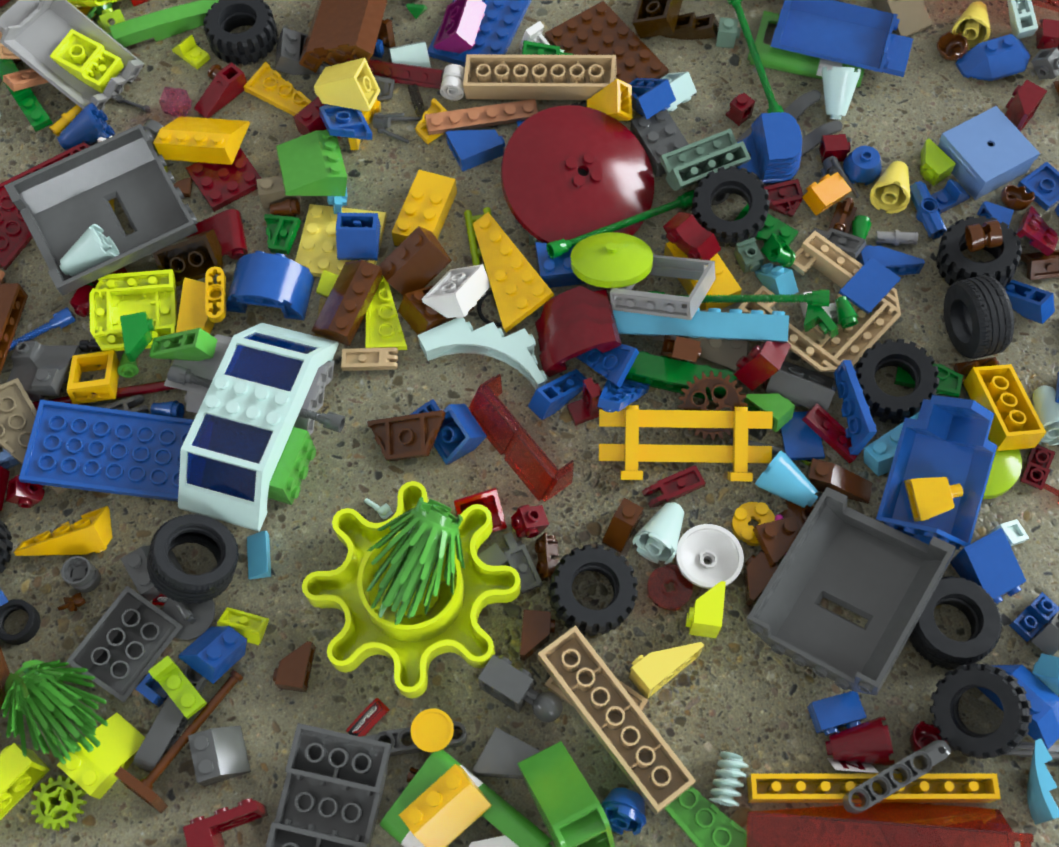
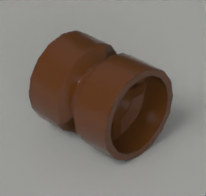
[965,220,1003,252]

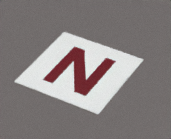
[827,758,879,773]

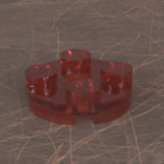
[647,564,693,611]

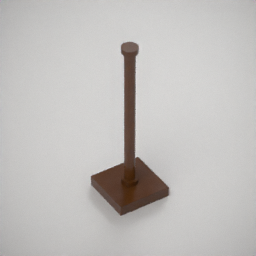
[114,670,243,814]

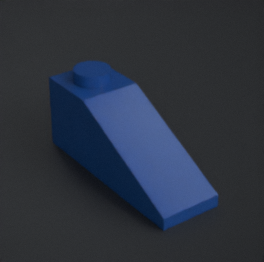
[856,245,925,275]
[1004,280,1055,324]
[528,369,587,420]

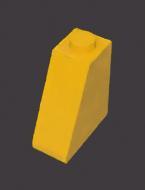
[587,79,632,121]

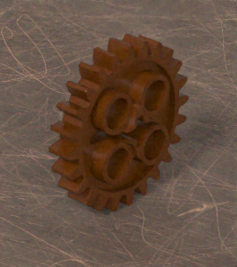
[677,370,748,440]

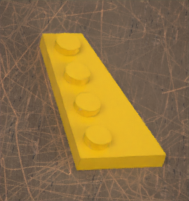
[244,61,312,116]

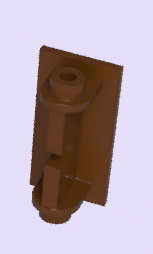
[828,197,857,233]
[535,532,559,581]

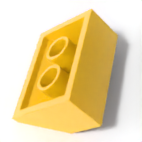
[399,764,492,847]

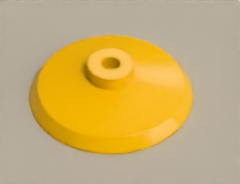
[410,708,454,752]

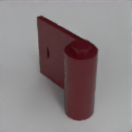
[185,209,248,260]

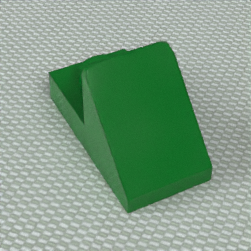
[804,304,839,339]

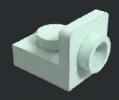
[986,519,1029,546]

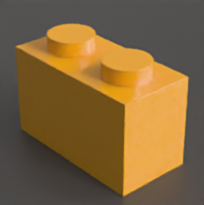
[802,172,852,216]

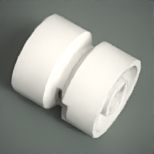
[440,64,465,101]

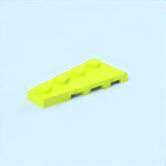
[365,276,408,350]

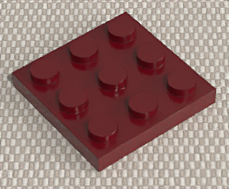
[186,148,262,212]

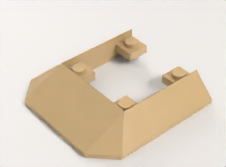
[738,231,901,372]

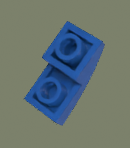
[1009,592,1059,642]

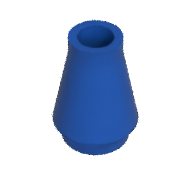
[150,401,185,418]

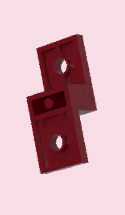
[183,798,268,847]

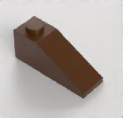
[806,458,873,504]

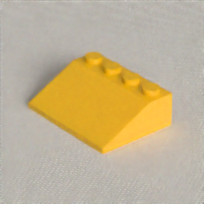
[153,116,250,165]

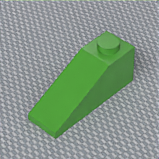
[149,328,217,361]

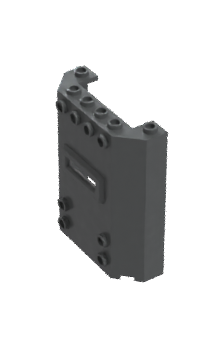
[4,124,199,295]
[747,487,956,696]

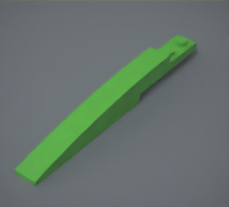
[107,0,219,47]

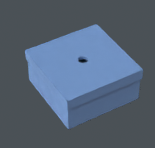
[938,106,1040,200]

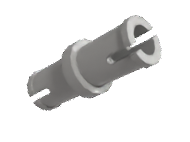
[875,230,918,246]

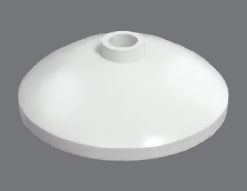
[676,524,744,589]

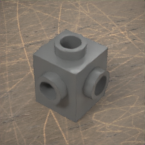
[1031,47,1059,80]

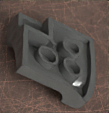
[7,341,81,400]

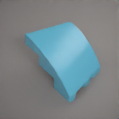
[1027,738,1059,825]

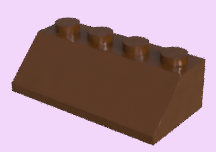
[311,260,383,346]

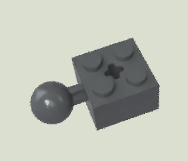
[478,654,563,722]

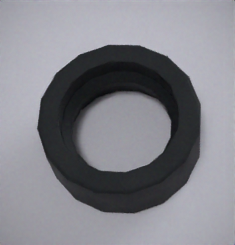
[0,599,41,645]

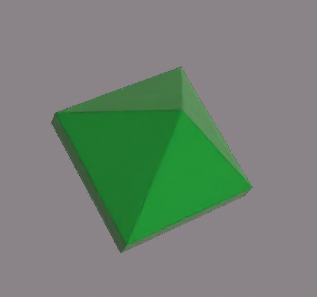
[406,3,427,19]

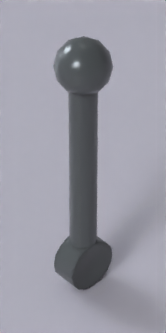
[116,95,150,112]

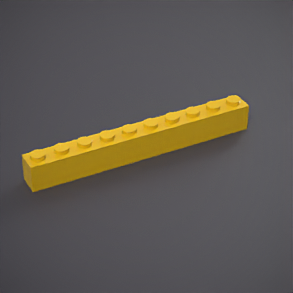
[747,773,1001,803]

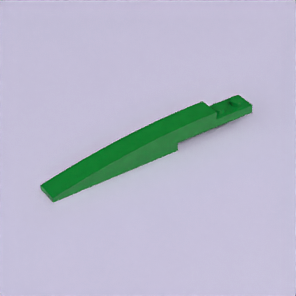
[0,59,53,132]

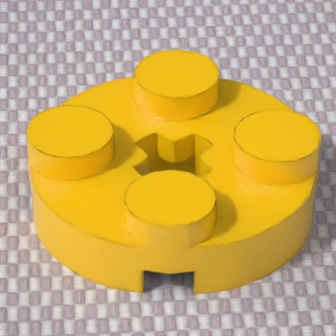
[731,502,775,546]

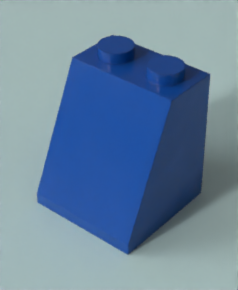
[950,528,1026,604]

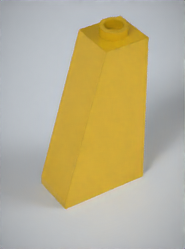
[176,278,227,334]

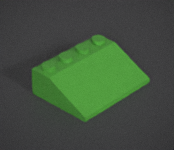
[276,130,347,196]

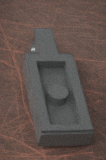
[811,228,867,259]
[503,532,543,594]

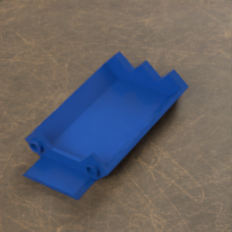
[770,0,913,77]

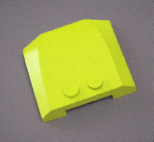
[89,269,177,351]

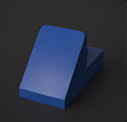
[931,179,971,214]

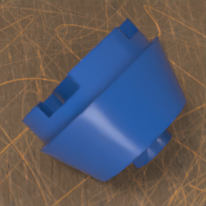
[843,146,882,185]
[601,788,646,835]

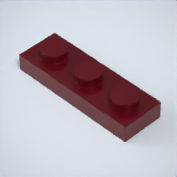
[802,403,864,464]

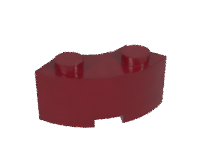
[663,212,721,260]

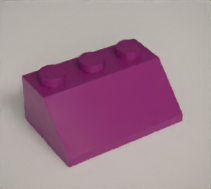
[433,0,486,53]

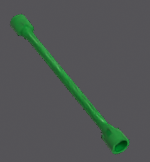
[728,0,784,113]
[546,190,695,259]
[648,290,830,307]

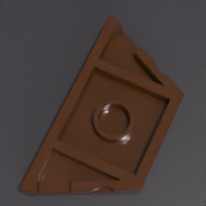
[367,410,446,461]

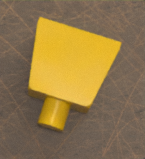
[904,477,963,522]

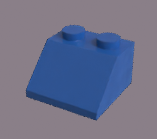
[433,404,487,465]
[178,626,247,684]

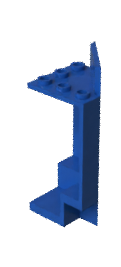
[876,395,997,550]

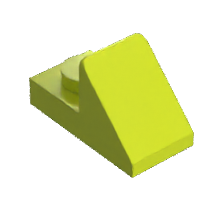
[172,35,211,70]

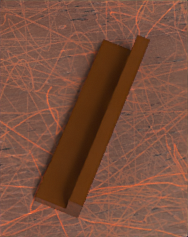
[1021,250,1059,280]

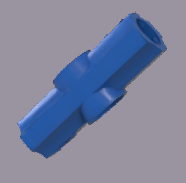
[910,181,947,239]

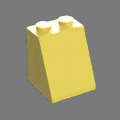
[314,57,380,111]

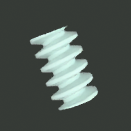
[709,751,749,807]

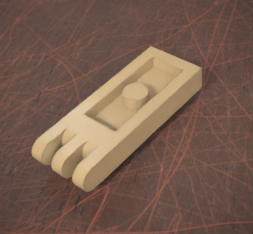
[341,347,398,371]

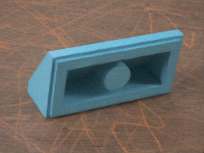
[247,531,271,580]

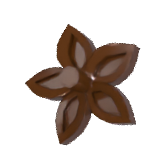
[57,592,86,612]

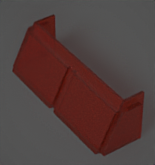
[469,374,574,502]

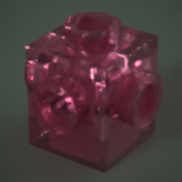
[159,87,192,117]

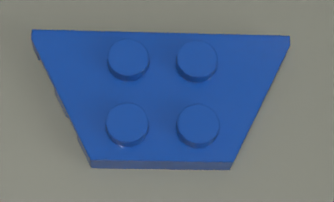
[319,104,372,140]

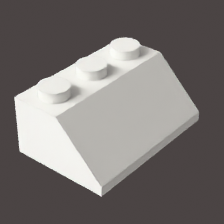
[422,264,491,319]

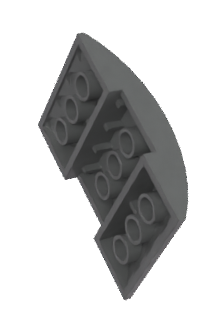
[266,723,391,847]

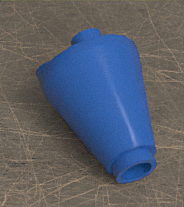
[57,103,116,150]

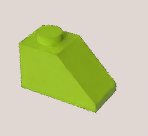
[920,138,956,187]

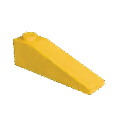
[14,506,113,556]

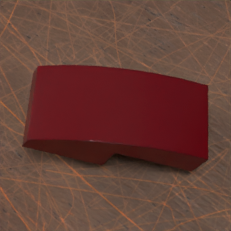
[1020,445,1056,490]

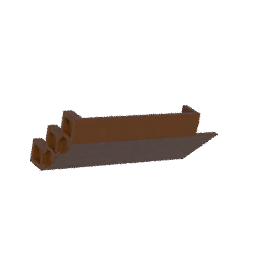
[299,0,387,73]

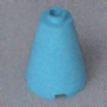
[755,450,818,508]

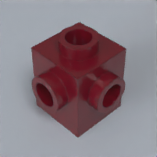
[6,475,45,508]
[511,505,549,538]

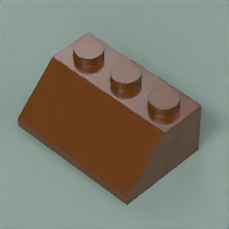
[379,226,452,296]

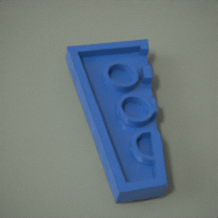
[575,344,639,388]
[834,360,877,455]
[597,379,650,413]

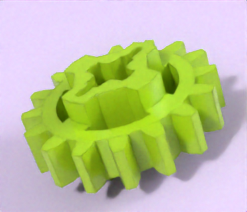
[30,775,87,831]

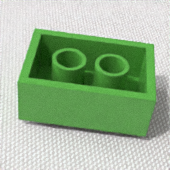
[268,427,316,505]

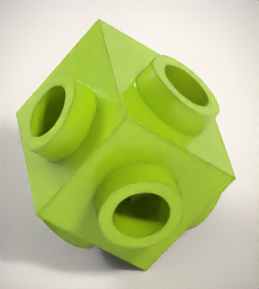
[97,7,125,33]

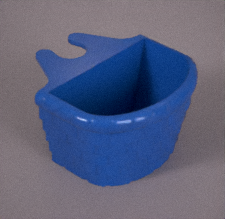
[737,112,802,183]

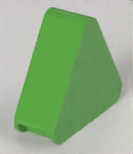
[517,741,615,847]

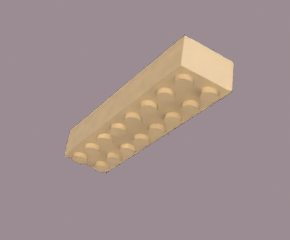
[463,54,617,100]
[538,625,696,815]

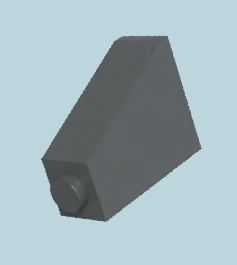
[473,727,540,779]

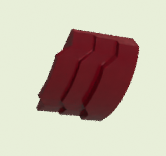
[535,286,622,377]

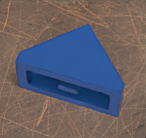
[977,201,1014,228]

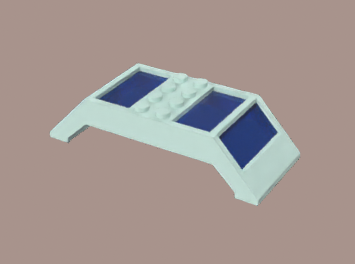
[178,323,339,532]

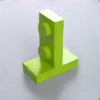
[148,655,207,719]

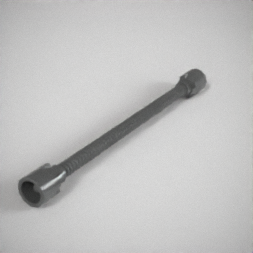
[167,364,345,433]

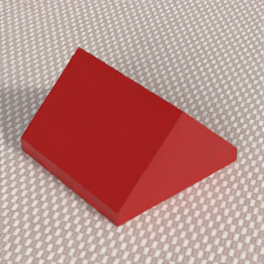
[454,488,507,533]

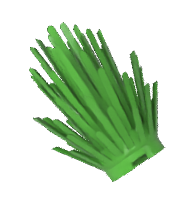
[367,497,465,625]
[1,660,108,764]

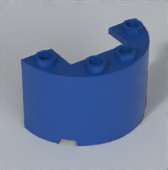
[226,251,315,321]

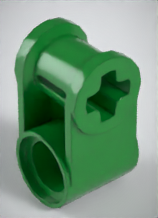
[760,233,795,268]

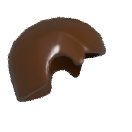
[937,32,968,61]
[1001,185,1035,211]

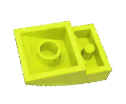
[50,29,124,93]

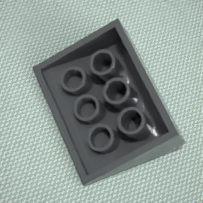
[66,586,183,703]

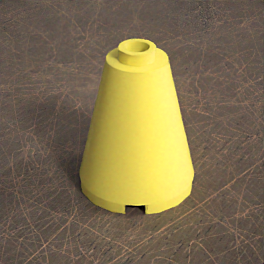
[952,1,991,50]
[869,161,911,214]

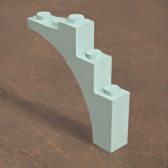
[418,317,547,390]

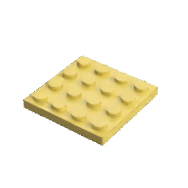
[295,204,387,277]

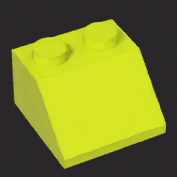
[685,581,726,638]

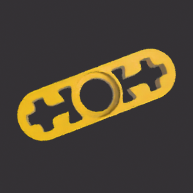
[205,266,226,323]

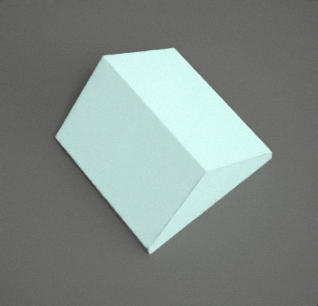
[388,41,431,68]

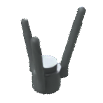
[373,113,421,143]
[820,156,859,198]

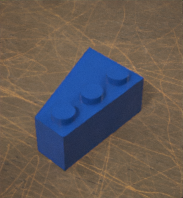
[628,78,676,119]

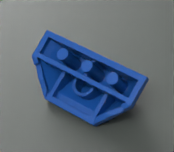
[955,34,1031,81]
[977,665,1059,750]

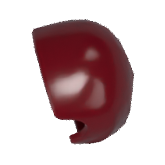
[909,721,948,752]

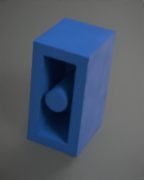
[807,691,867,736]

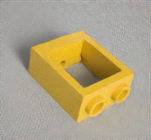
[66,350,120,404]

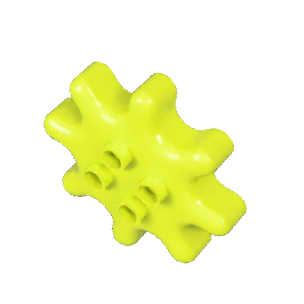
[302,481,521,699]

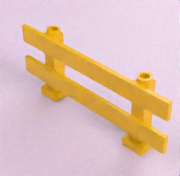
[599,405,773,482]

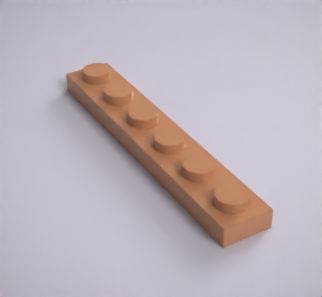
[425,99,538,135]

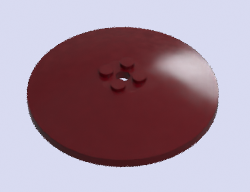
[500,105,654,243]

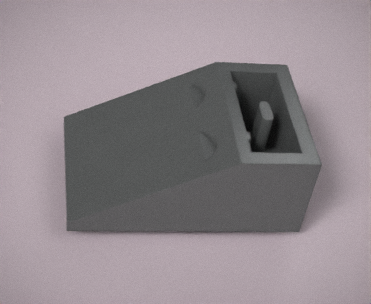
[275,27,332,75]

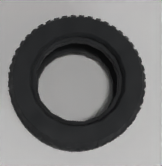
[147,514,239,604]

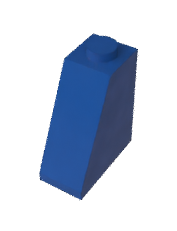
[446,130,505,172]

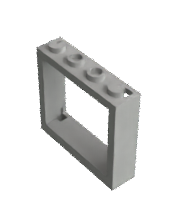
[610,255,716,320]

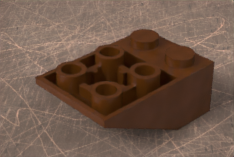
[398,285,475,335]

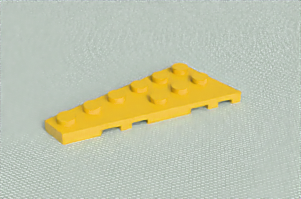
[473,212,555,333]

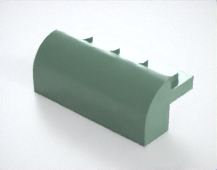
[659,128,751,191]

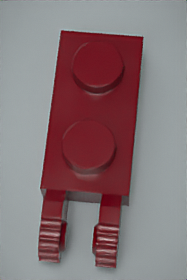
[642,465,706,508]

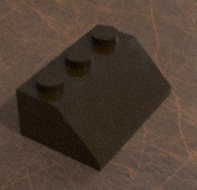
[152,229,223,286]

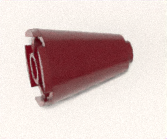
[825,716,895,766]

